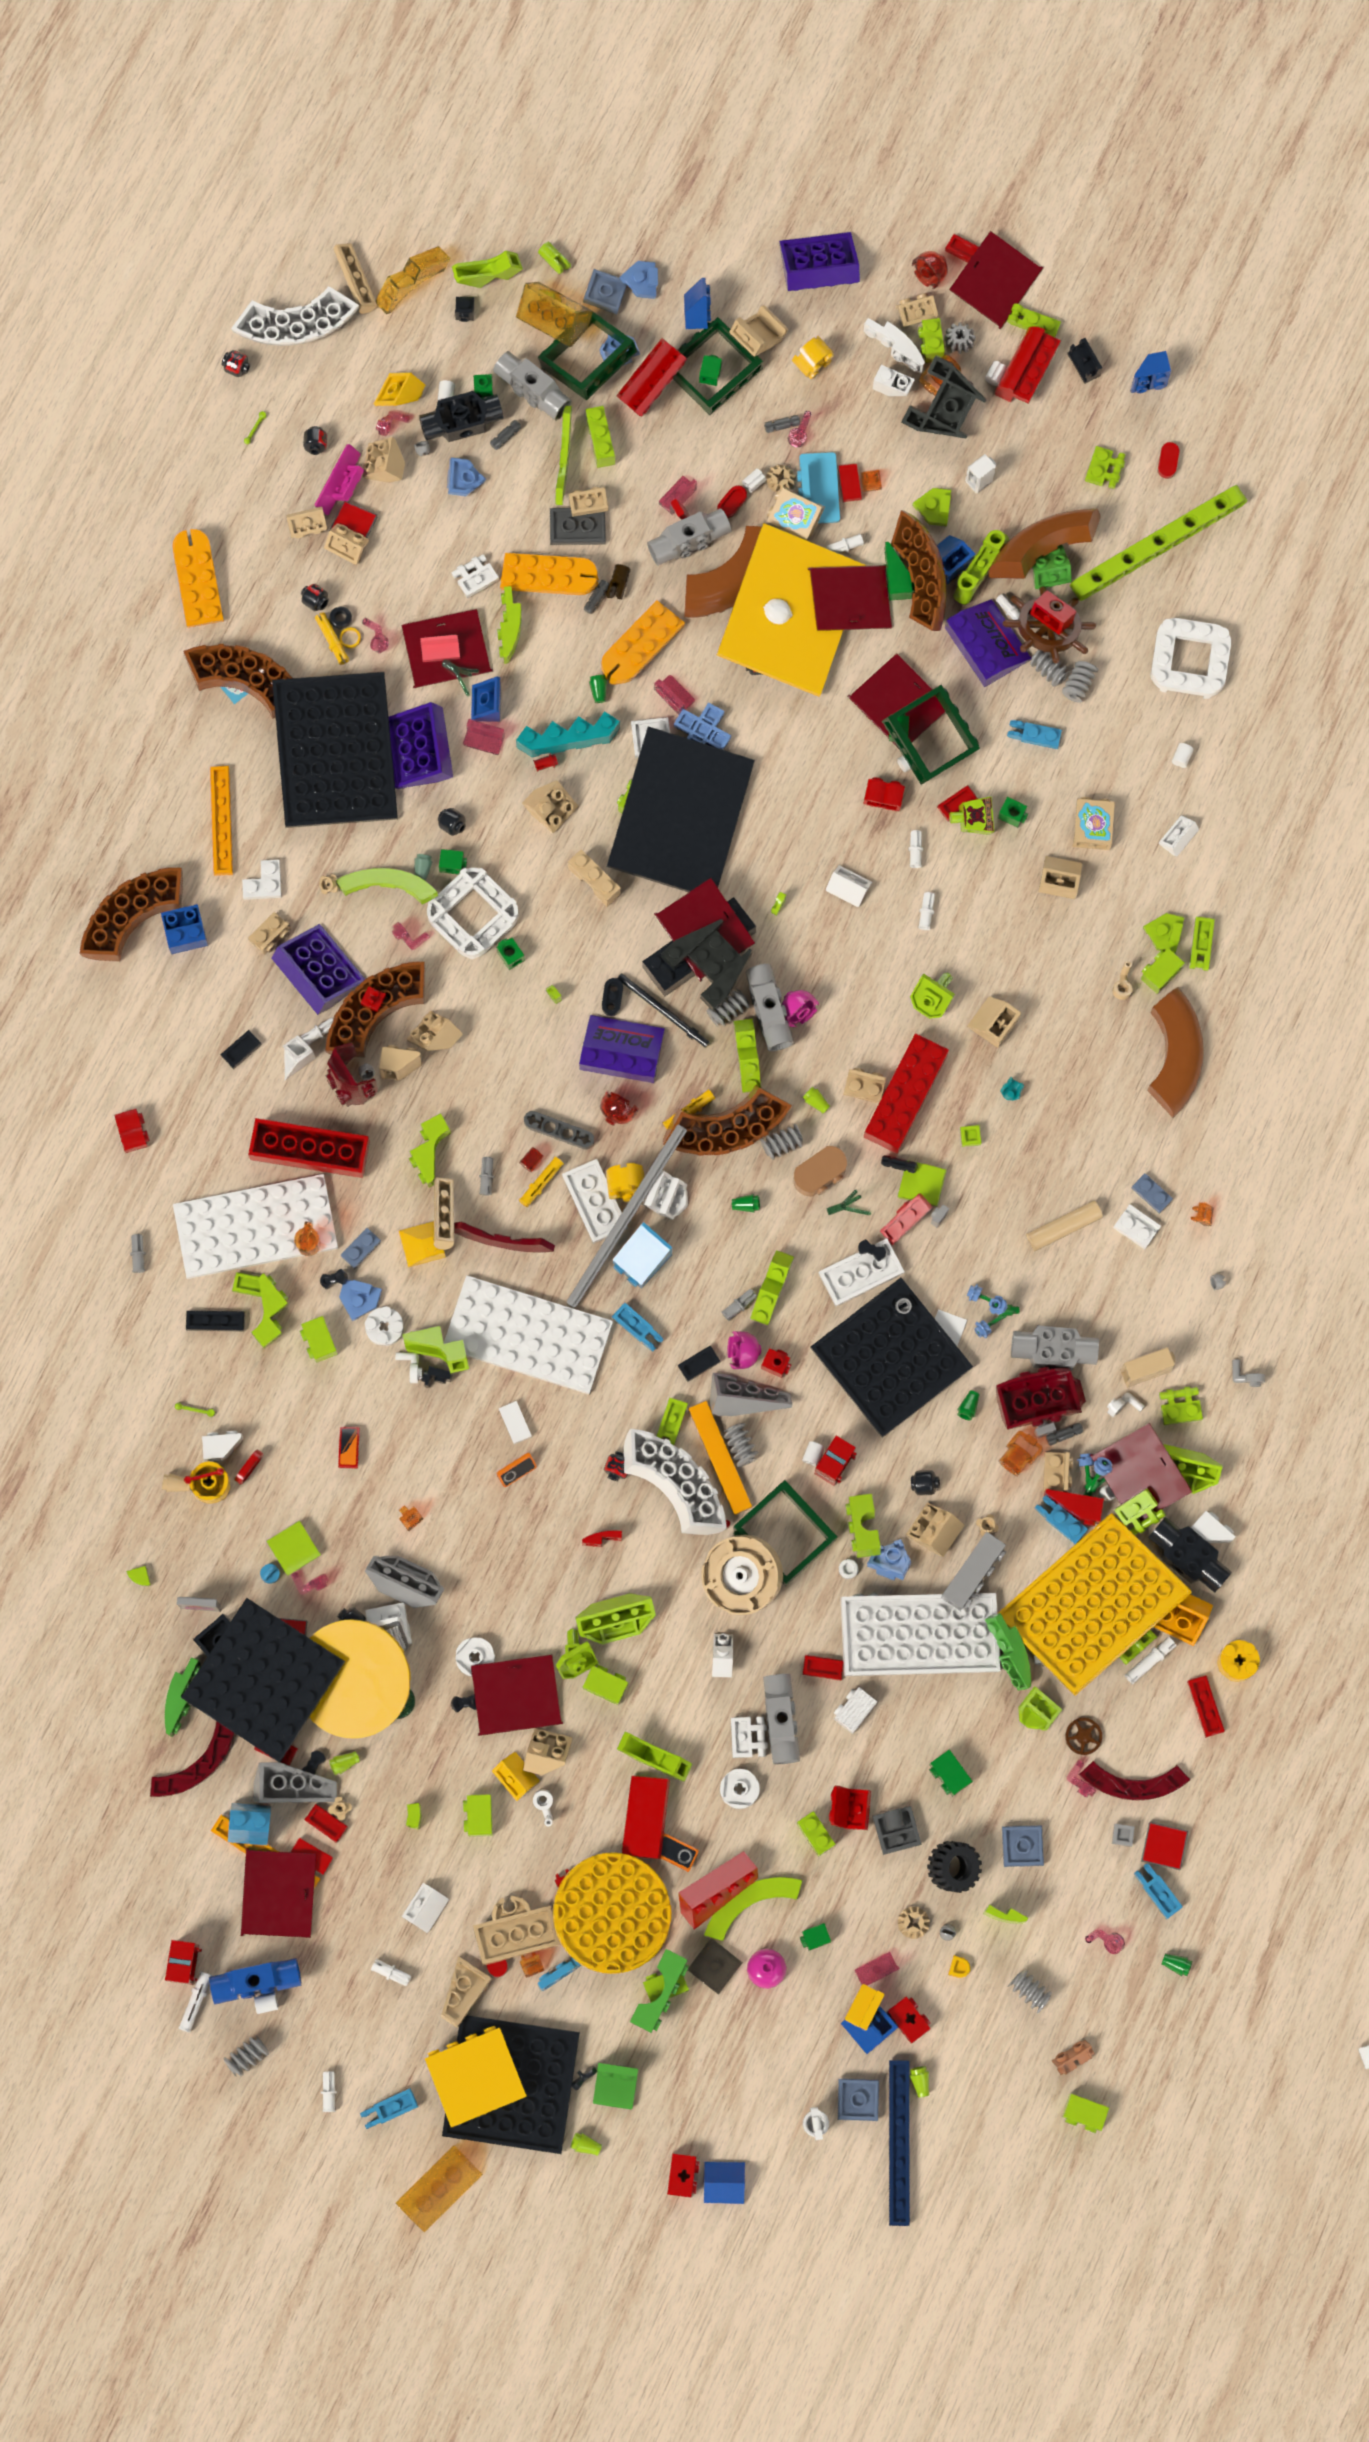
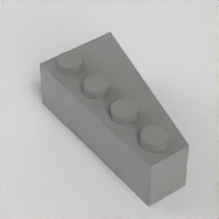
[941,1531,1006,1612]

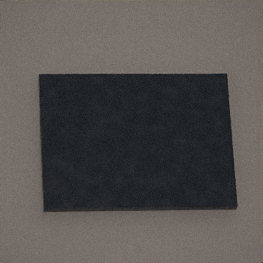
[272,672,398,828]
[606,726,755,893]

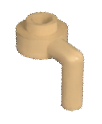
[1112,961,1132,1000]

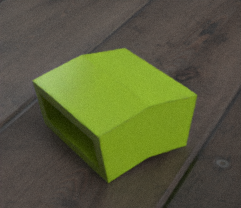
[406,1803,422,1829]

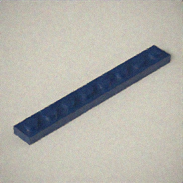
[889,2060,910,2226]

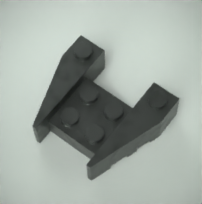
[901,355,986,439]
[661,919,752,1011]

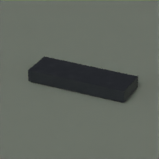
[186,1311,245,1332]

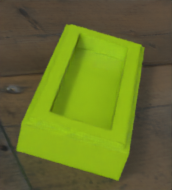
[232,1272,261,1297]

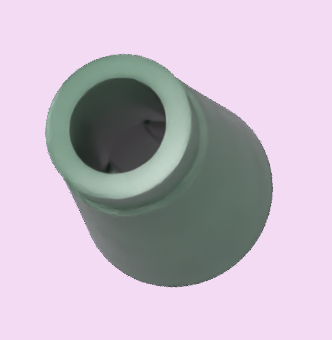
[414,854,433,881]

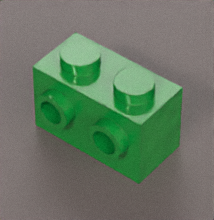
[929,1749,973,1797]

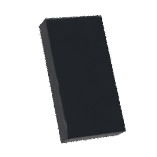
[220,1030,262,1070]
[678,1345,721,1382]

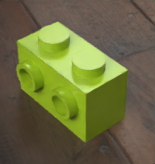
[918,318,945,363]

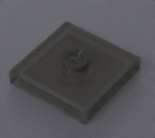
[688,1938,743,1995]

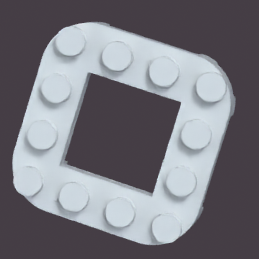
[1150,618,1231,699]
[427,868,519,959]

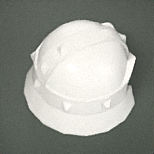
[763,599,793,624]

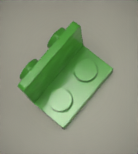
[1032,544,1071,590]
[593,2063,638,2110]

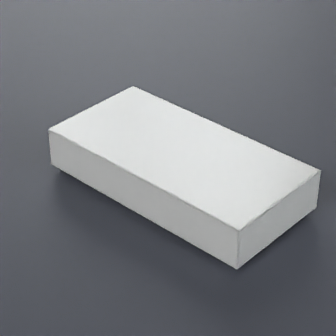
[499,1401,532,1444]

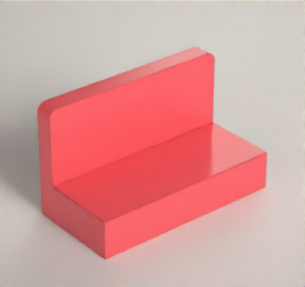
[421,635,460,662]

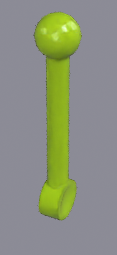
[244,411,266,445]
[175,1403,215,1417]

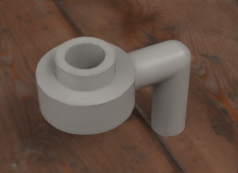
[1232,1359,1265,1387]

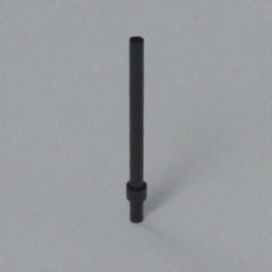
[617,973,710,1048]

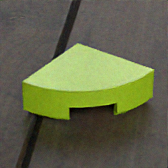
[771,892,786,916]
[546,985,562,1004]
[126,1566,151,1586]

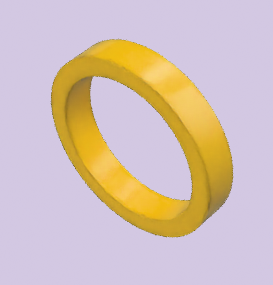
[340,627,361,648]

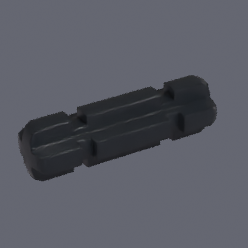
[881,1155,918,1173]

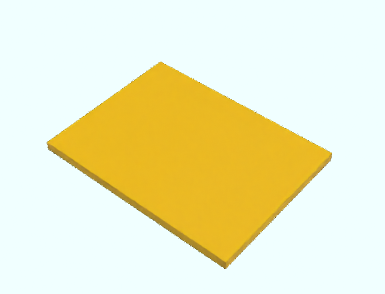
[716,523,866,697]
[997,1513,1192,1696]

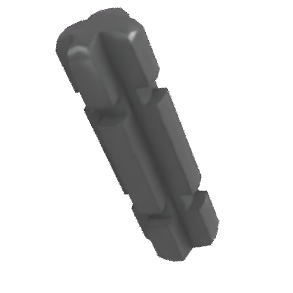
[764,415,800,433]
[490,420,521,450]
[584,580,609,614]
[1046,1423,1083,1446]

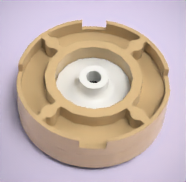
[701,1535,783,1615]

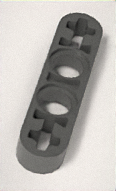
[524,1111,594,1150]

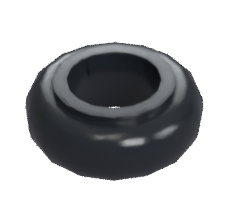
[329,606,352,629]

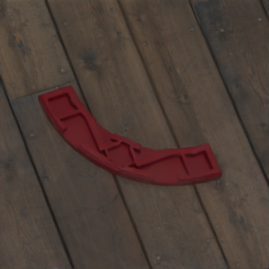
[454,1222,555,1253]
[150,1721,235,1797]
[1078,1761,1191,1801]

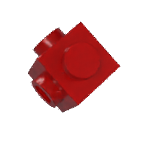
[761,1348,792,1378]

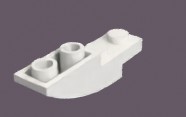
[864,318,925,373]

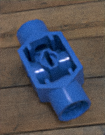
[209,1958,302,2005]

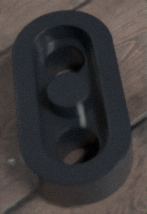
[602,978,623,1016]

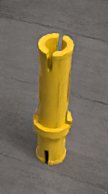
[315,612,350,665]
[662,1089,715,1129]
[519,1157,564,1207]

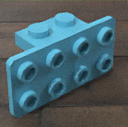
[797,452,840,524]

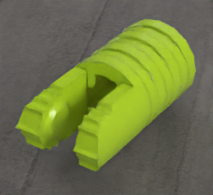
[538,241,571,274]

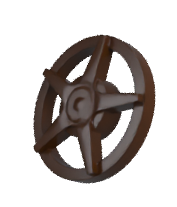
[1065,1718,1102,1755]

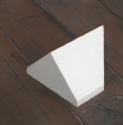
[283,1035,315,1080]

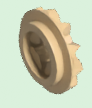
[766,464,795,492]
[898,1907,930,1939]

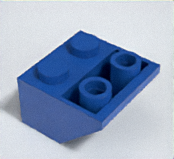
[684,278,711,329]
[1131,351,1171,393]
[937,535,976,585]
[161,904,208,955]
[841,2005,898,2054]

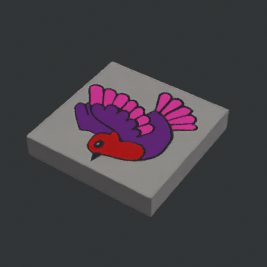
[177,1597,221,1612]

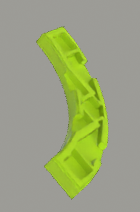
[555,406,572,505]
[336,868,438,905]
[704,1877,802,1941]

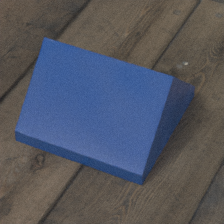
[471,676,501,722]
[704,2162,745,2204]

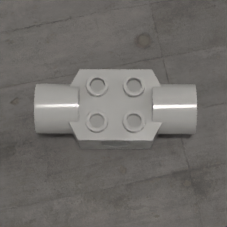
[493,351,572,421]
[647,508,732,566]
[745,964,794,1051]
[1011,1325,1099,1371]
[763,1674,800,1764]

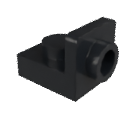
[455,297,474,322]
[422,1366,453,1388]

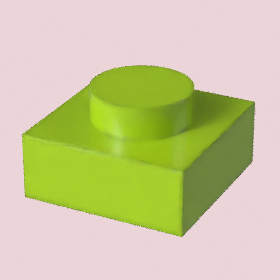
[960,1125,981,1147]

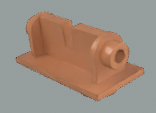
[1052,2040,1095,2075]

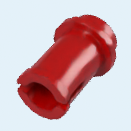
[533,753,558,772]

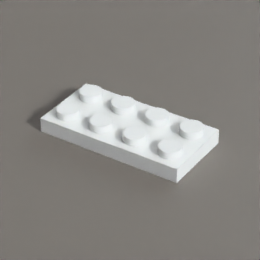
[562,1159,628,1244]
[818,1239,904,1307]

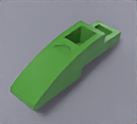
[984,1613,1031,1691]
[165,1657,201,1737]

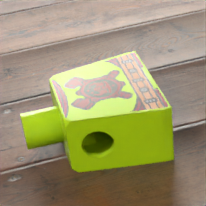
[949,797,994,835]

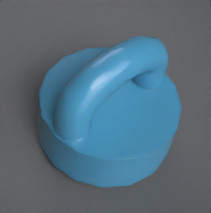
[260,1564,280,1584]

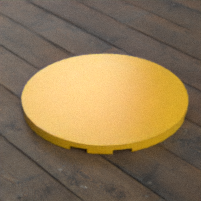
[310,1619,411,1738]
[553,1852,672,1974]

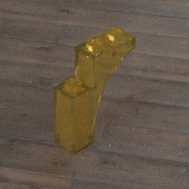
[376,246,451,315]

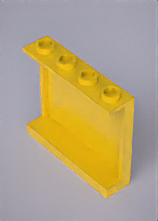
[425,2026,527,2128]

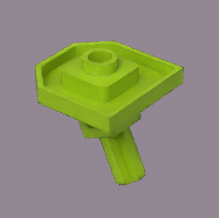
[910,973,955,1019]
[556,1628,599,1679]

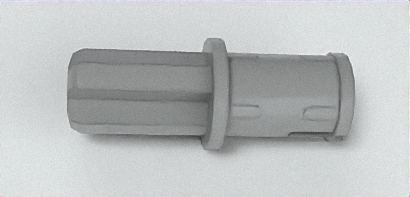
[479,1157,494,1195]
[130,1234,146,1273]
[721,1289,757,1321]

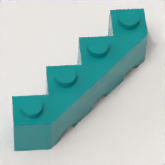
[516,711,620,758]

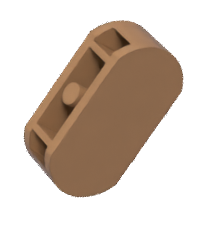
[793,1146,847,1197]

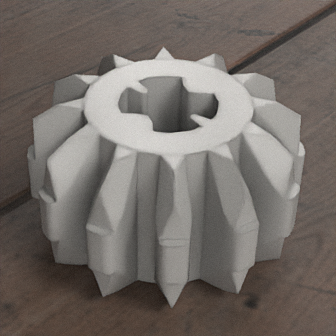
[944,322,976,355]

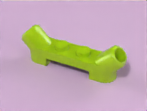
[953,530,1009,605]

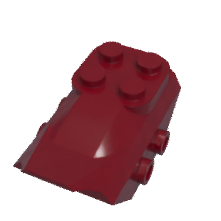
[325,1043,378,1107]
[996,1367,1086,1430]

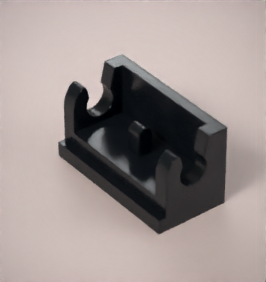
[1067,338,1103,384]

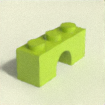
[585,406,615,468]
[845,1494,881,1558]

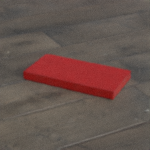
[622,1776,670,1859]

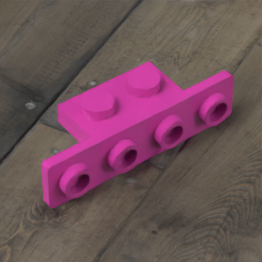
[315,444,364,515]

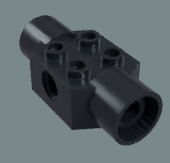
[419,391,504,442]
[1148,1516,1232,1593]

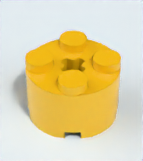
[792,335,834,379]
[606,1163,645,1202]
[189,1461,231,1504]
[1217,1640,1260,1682]

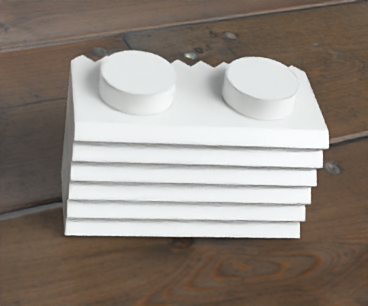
[965,454,996,493]
[834,1687,877,1734]

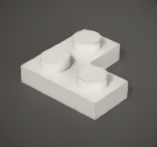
[242,860,281,900]

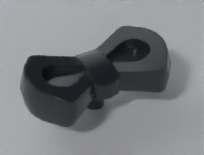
[858,1239,886,1262]
[320,1269,348,1289]
[451,1694,477,1713]
[301,1751,326,1775]
[572,2066,598,2091]

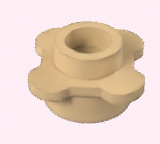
[319,874,338,894]
[976,1514,999,1536]
[328,1797,352,1820]

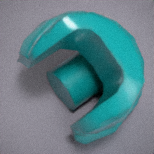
[1000,1076,1024,1101]

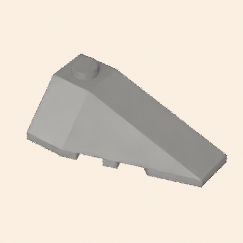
[710,1373,792,1416]
[254,1762,337,1803]

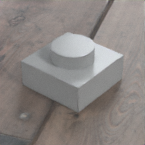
[930,1205,949,1228]
[1034,1422,1056,1439]
[1112,1824,1135,1847]

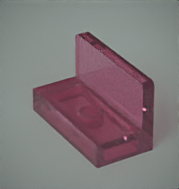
[659,476,697,515]
[654,675,695,715]
[463,719,505,755]
[854,1952,900,1986]

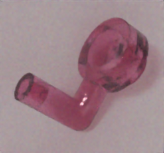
[376,411,410,437]
[787,411,812,447]
[362,618,389,653]
[392,922,430,950]
[291,1572,329,1595]
[1067,1760,1097,1798]
[1085,1928,1125,1954]

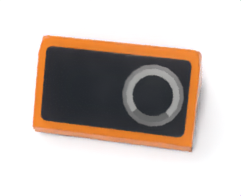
[496,1453,537,1487]
[661,1833,699,1872]

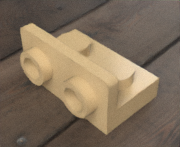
[895,293,939,327]
[568,487,609,517]
[286,507,327,538]
[324,523,369,565]
[248,912,291,955]
[843,1068,886,1104]
[1043,1452,1073,1492]

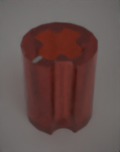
[519,1147,544,1173]

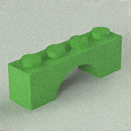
[630,1949,689,2033]

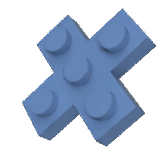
[674,702,731,750]

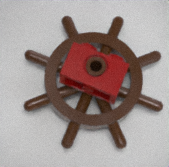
[1003,586,1096,664]

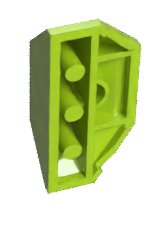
[1164,1444,1223,1494]
[575,1593,656,1645]

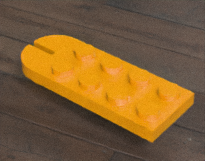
[172,529,224,628]
[500,553,599,595]
[601,600,685,685]

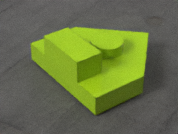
[912,488,951,527]
[1143,913,1184,954]

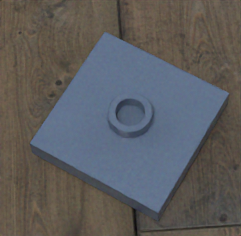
[583,269,627,314]
[1002,1825,1044,1867]
[838,2079,879,2121]

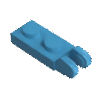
[1007,720,1062,749]
[612,1303,664,1352]
[1035,1495,1088,1544]
[1134,1863,1183,1920]
[537,1958,582,1991]
[360,2088,419,2129]

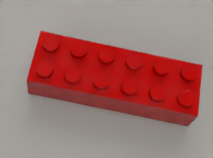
[863,1033,949,1154]
[248,1118,370,1178]

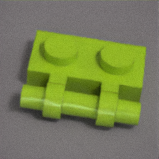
[1085,446,1126,489]
[1159,1386,1203,1425]
[1114,1488,1166,1535]

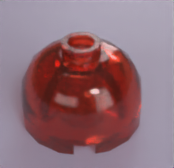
[912,251,948,289]
[600,1090,639,1126]

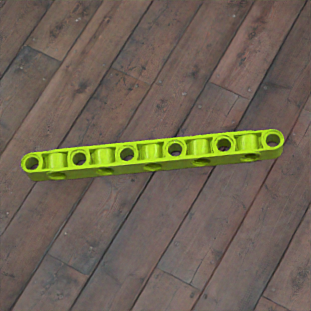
[1069,485,1248,601]

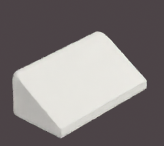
[1159,815,1199,857]

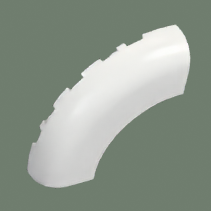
[231,286,359,346]
[624,1429,726,1535]

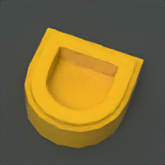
[948,1955,971,1978]

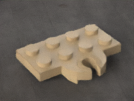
[473,1896,560,1965]

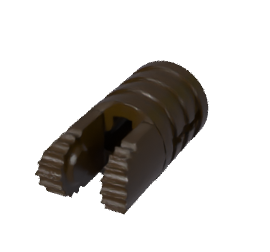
[606,564,631,600]

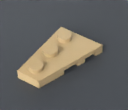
[441,1956,491,2028]

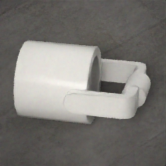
[802,2107,829,2141]

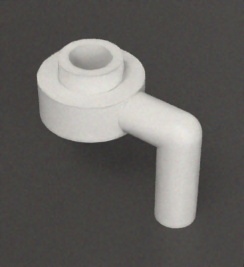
[395,1352,422,1383]
[1107,1392,1145,1418]
[533,1789,553,1827]

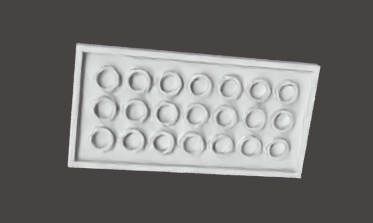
[173,1174,338,1279]
[444,1275,613,1395]
[840,1593,1000,1676]

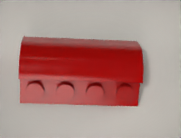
[995,326,1061,404]
[616,338,687,417]

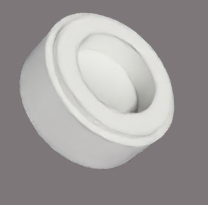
[839,1559,858,1579]

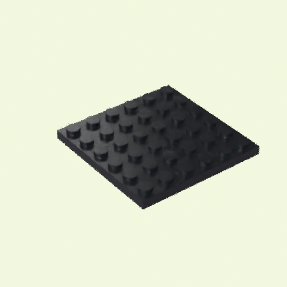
[810,1277,973,1438]
[181,1598,345,1762]
[442,2015,580,2154]

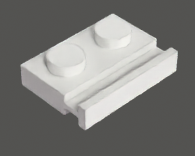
[1113,1204,1161,1250]

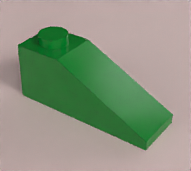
[884,542,915,601]

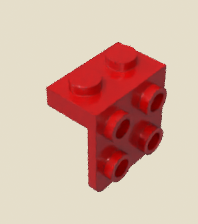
[829,1785,871,1831]

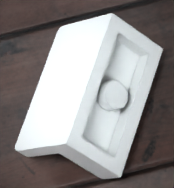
[826,865,872,907]
[402,1883,449,1933]

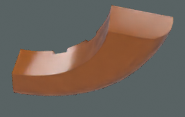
[989,508,1101,579]
[891,510,947,631]
[684,526,761,618]
[183,644,293,719]
[79,868,183,962]
[325,961,425,1058]
[1147,987,1204,1118]
[662,1085,792,1156]

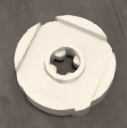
[365,1306,404,1346]
[456,1638,495,1677]
[720,1769,760,1809]

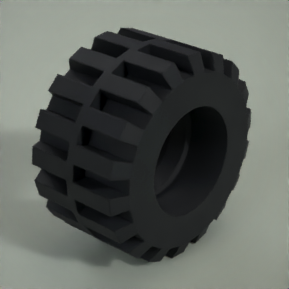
[927,1841,982,1893]

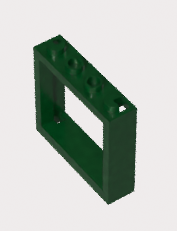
[538,309,638,401]
[673,317,763,415]
[882,685,980,785]
[733,1480,838,1587]

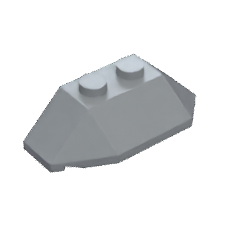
[365,1556,444,1608]

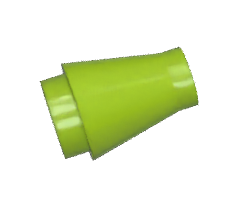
[802,1086,830,1114]
[329,1751,360,1775]
[909,2066,930,2098]
[570,2132,602,2156]

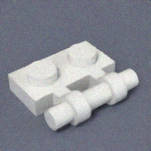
[451,554,499,598]
[731,1717,768,1758]

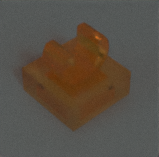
[861,470,882,492]
[1191,1202,1214,1226]
[399,1505,423,1531]
[520,1952,545,1978]

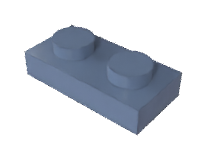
[1131,1173,1173,1214]
[340,1228,381,1269]

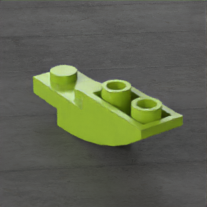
[497,586,522,664]

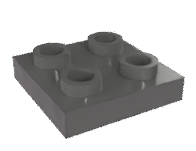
[873,1806,922,1855]

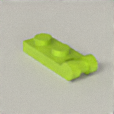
[1007,304,1061,337]
[1189,917,1215,971]
[656,1397,688,1445]

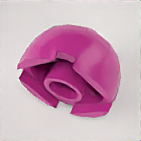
[781,990,819,1027]
[727,1331,762,1369]
[747,1948,787,1989]

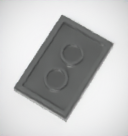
[550,508,606,545]

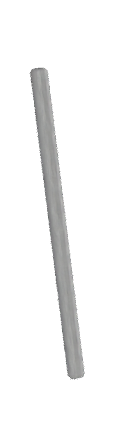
[567,1125,687,1307]

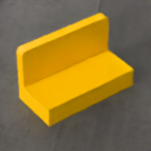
[492,1752,540,1801]
[845,1984,885,2031]

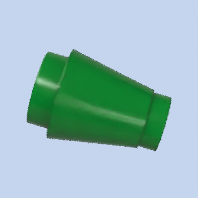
[589,675,607,703]
[732,1194,760,1213]
[957,1390,980,1421]
[1161,1953,1193,1976]

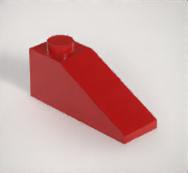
[1044,1489,1104,1526]

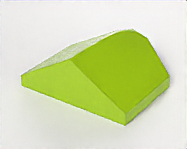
[1018,1686,1062,1731]

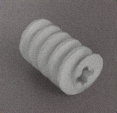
[1030,650,1071,687]
[1062,661,1098,703]
[706,989,749,1026]
[760,1124,803,1160]
[723,1423,758,1467]
[1007,1969,1052,2014]
[223,2035,269,2077]

